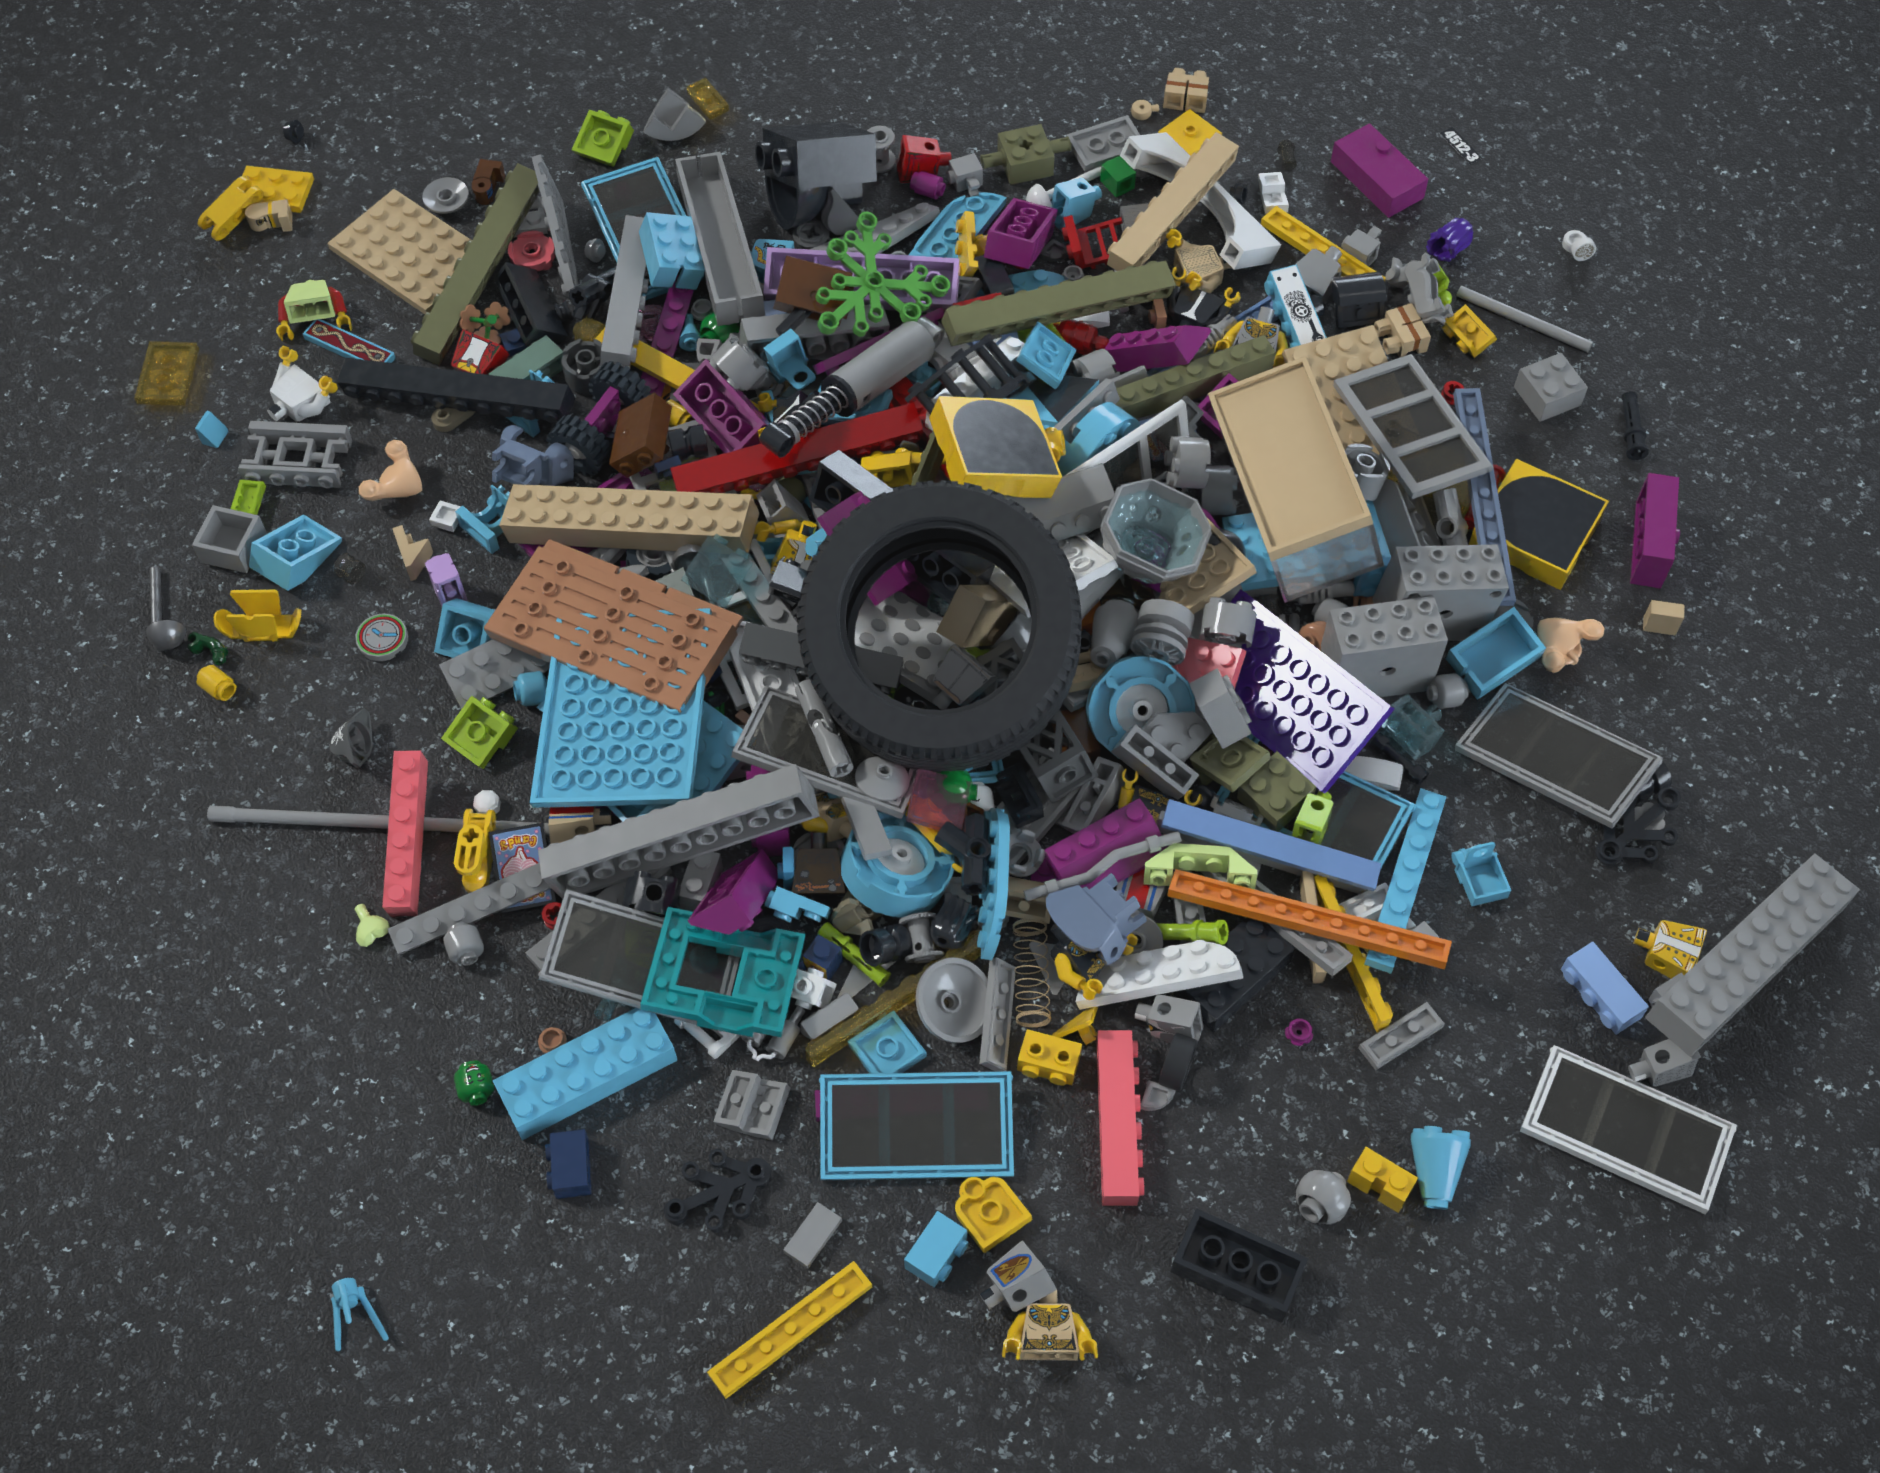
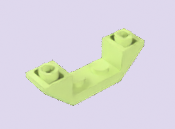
[1143,843,1257,890]

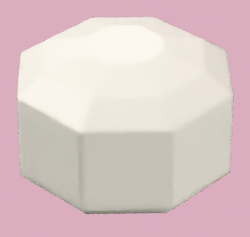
[473,790,501,814]

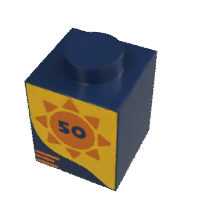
[803,935,843,980]

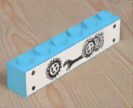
[1264,264,1327,348]

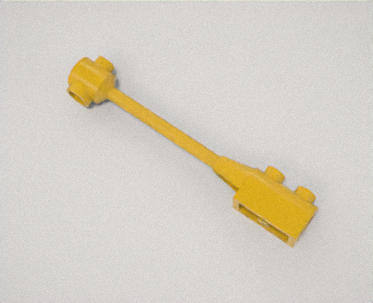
[861,427,1066,487]

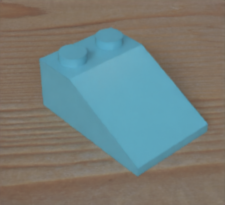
[249,514,342,591]

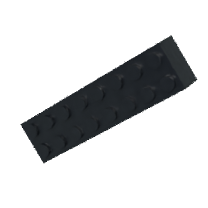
[809,450,995,604]

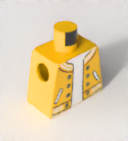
[770,520,817,574]
[1633,920,1707,979]

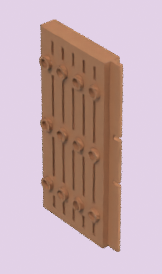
[484,539,744,713]

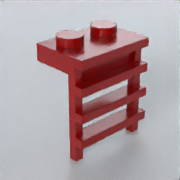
[1061,215,1123,269]

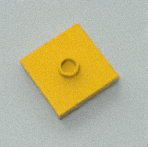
[1158,109,1222,156]

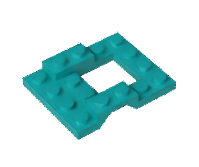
[640,907,805,1037]

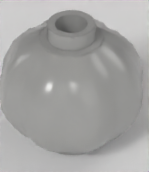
[1296,1170,1351,1224]

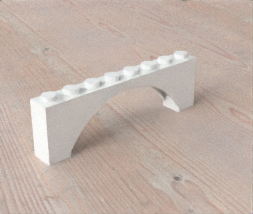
[1120,132,1281,270]

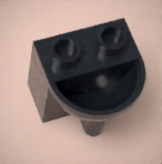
[755,121,877,229]

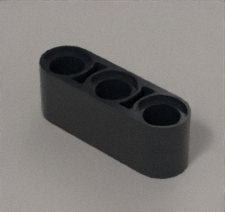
[974,255,1015,296]

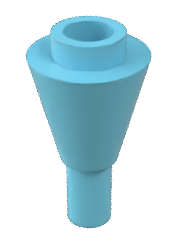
[679,314,701,351]

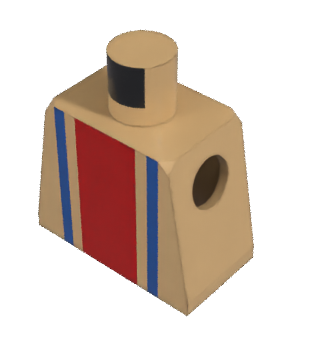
[548,806,612,844]

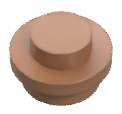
[538,1027,567,1054]

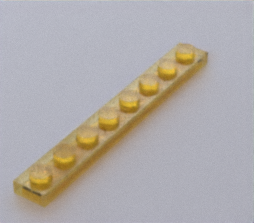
[805,930,982,1068]

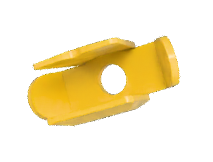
[214,590,301,642]

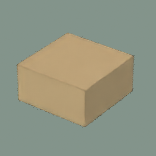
[1643,600,1684,635]

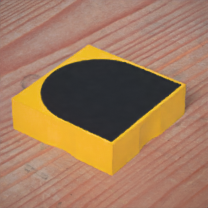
[929,396,1062,498]
[1469,459,1609,590]

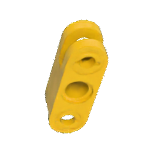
[198,176,264,241]

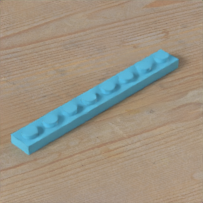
[1364,788,1446,974]

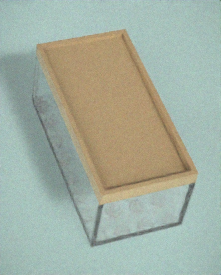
[1208,356,1384,602]

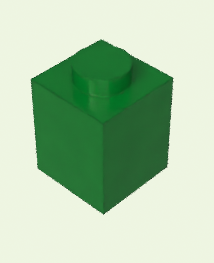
[1100,156,1136,198]

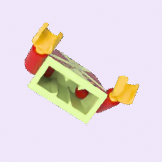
[276,280,352,341]

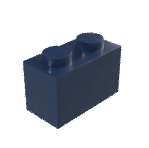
[545,1129,592,1199]

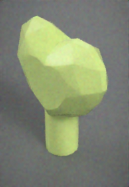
[355,904,390,947]

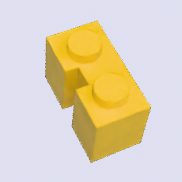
[1347,1147,1418,1213]

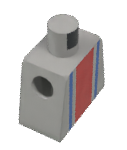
[1116,869,1168,920]

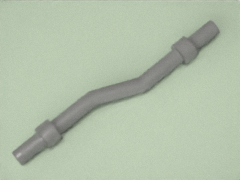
[1023,831,1181,901]

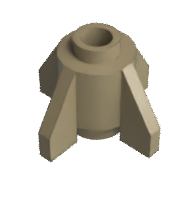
[831,889,883,936]

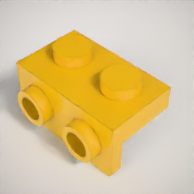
[1441,304,1497,358]

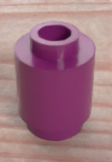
[910,171,946,200]

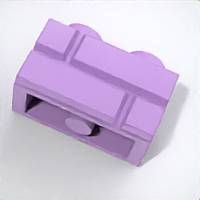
[425,553,468,606]

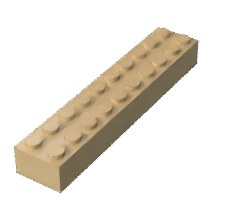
[499,484,759,555]

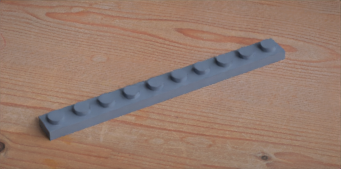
[1453,388,1516,606]

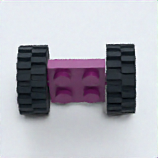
[546,361,653,477]

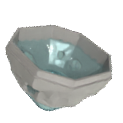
[1100,478,1212,584]

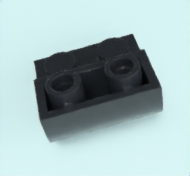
[1332,272,1387,328]

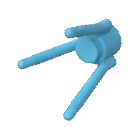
[331,1278,389,1352]

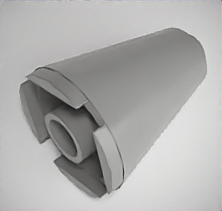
[1090,600,1139,668]

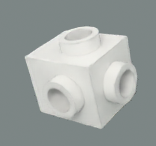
[791,967,837,1010]

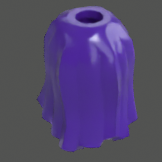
[1426,218,1474,262]

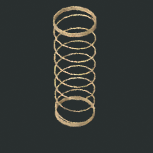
[1013,918,1051,1027]

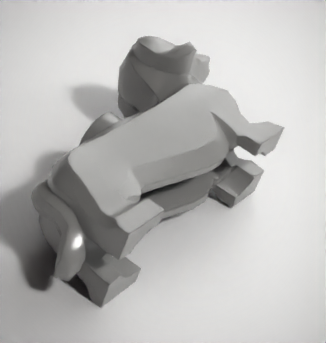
[1385,252,1454,324]

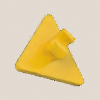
[1051,1006,1098,1045]

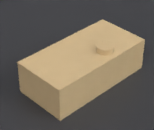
[936,585,1018,648]

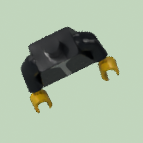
[1166,266,1241,327]
[758,390,822,438]

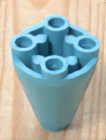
[1411,1126,1471,1210]

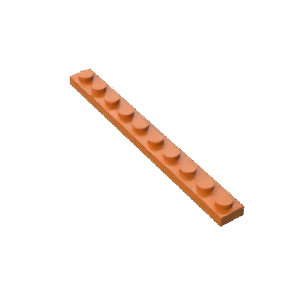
[1168,869,1452,970]

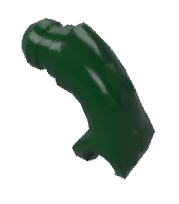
[187,632,228,665]

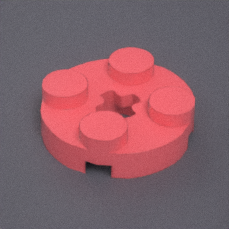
[508,231,555,271]

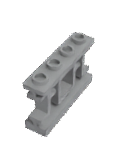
[238,421,352,488]

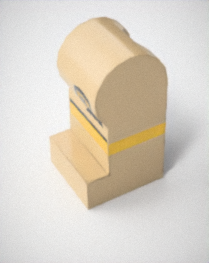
[245,199,292,232]

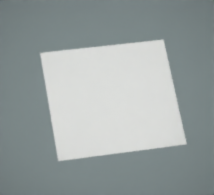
[855,594,955,680]

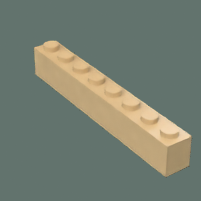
[1107,132,1239,271]

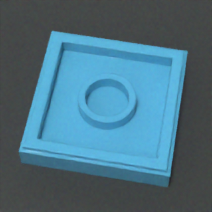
[847,1010,927,1074]

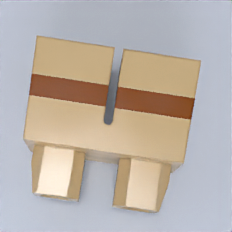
[1163,68,1209,113]
[1374,303,1431,358]

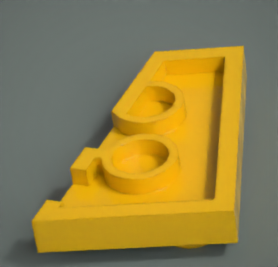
[955,211,978,277]

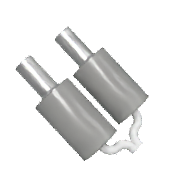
[741,1006,805,1061]

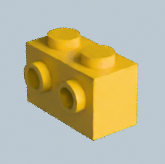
[1017,1029,1082,1086]

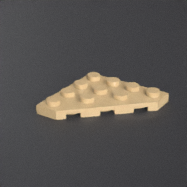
[1159,517,1257,614]

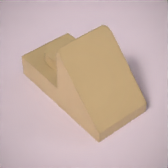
[392,525,433,581]

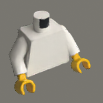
[267,346,338,422]

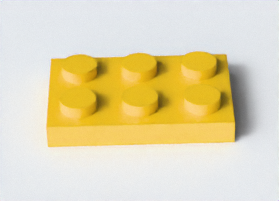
[242,166,314,213]

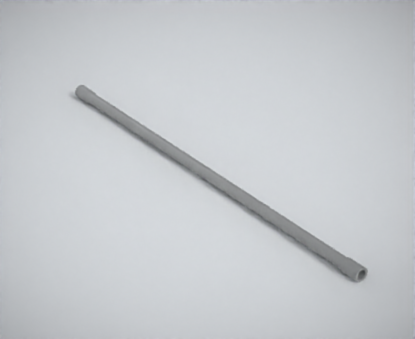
[207,805,603,837]

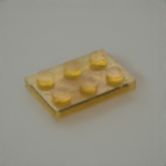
[134,341,199,405]

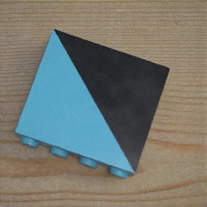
[1003,370,1099,430]

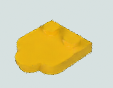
[955,1177,1032,1253]

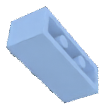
[1561,942,1649,1035]

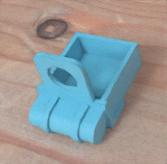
[763,329,816,390]
[1452,842,1511,906]

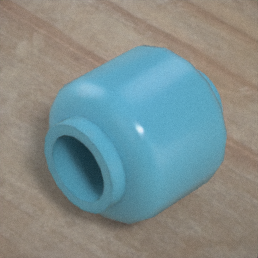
[513,671,548,706]

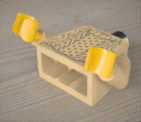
[1166,229,1232,294]

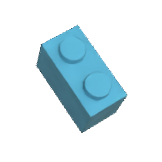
[904,1211,969,1288]

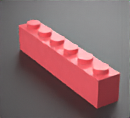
[382,751,428,917]
[1096,1030,1144,1206]

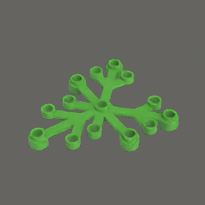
[815,212,950,337]

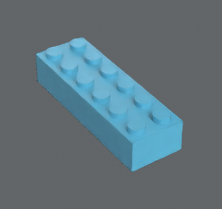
[492,1008,677,1140]

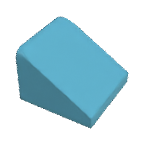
[195,411,228,448]

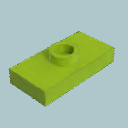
[230,479,266,515]

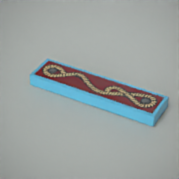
[303,319,396,363]

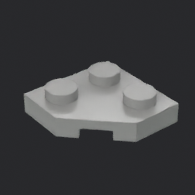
[1141,711,1213,762]

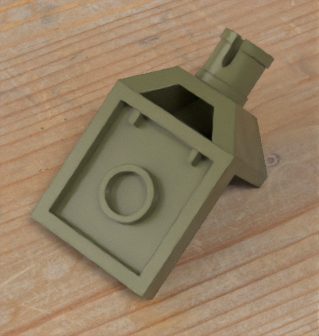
[1190,732,1271,793]

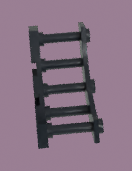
[905,333,1037,415]

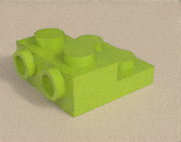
[572,110,634,167]
[441,695,518,769]

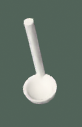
[1026,166,1101,208]

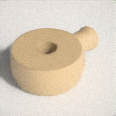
[1131,100,1159,120]

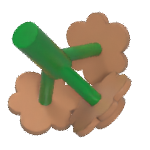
[460,302,511,344]

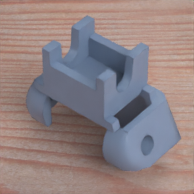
[492,425,574,486]
[1046,873,1147,966]

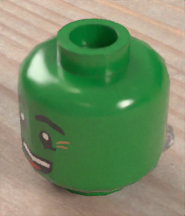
[454,1060,495,1106]

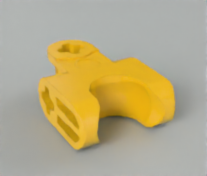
[454,809,496,893]

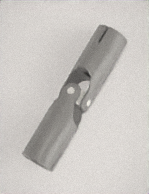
[795,679,853,778]

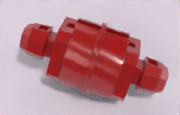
[1053,319,1109,355]

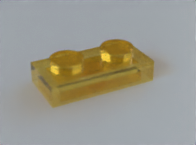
[687,78,729,120]

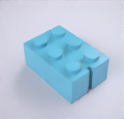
[639,212,705,290]
[1446,607,1546,700]

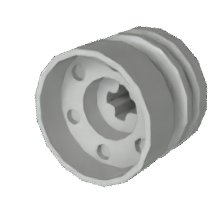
[1130,599,1195,666]

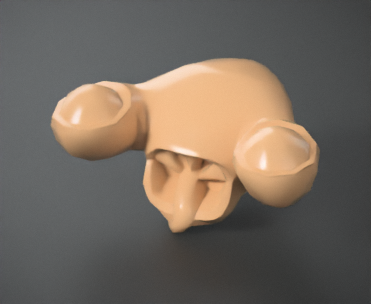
[359,440,422,501]
[1537,618,1605,673]

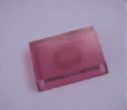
[906,769,971,830]

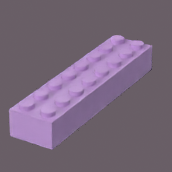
[763,247,960,313]

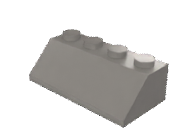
[1006,463,1114,542]
[1373,472,1441,555]

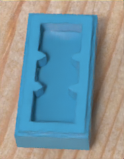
[777,847,794,892]

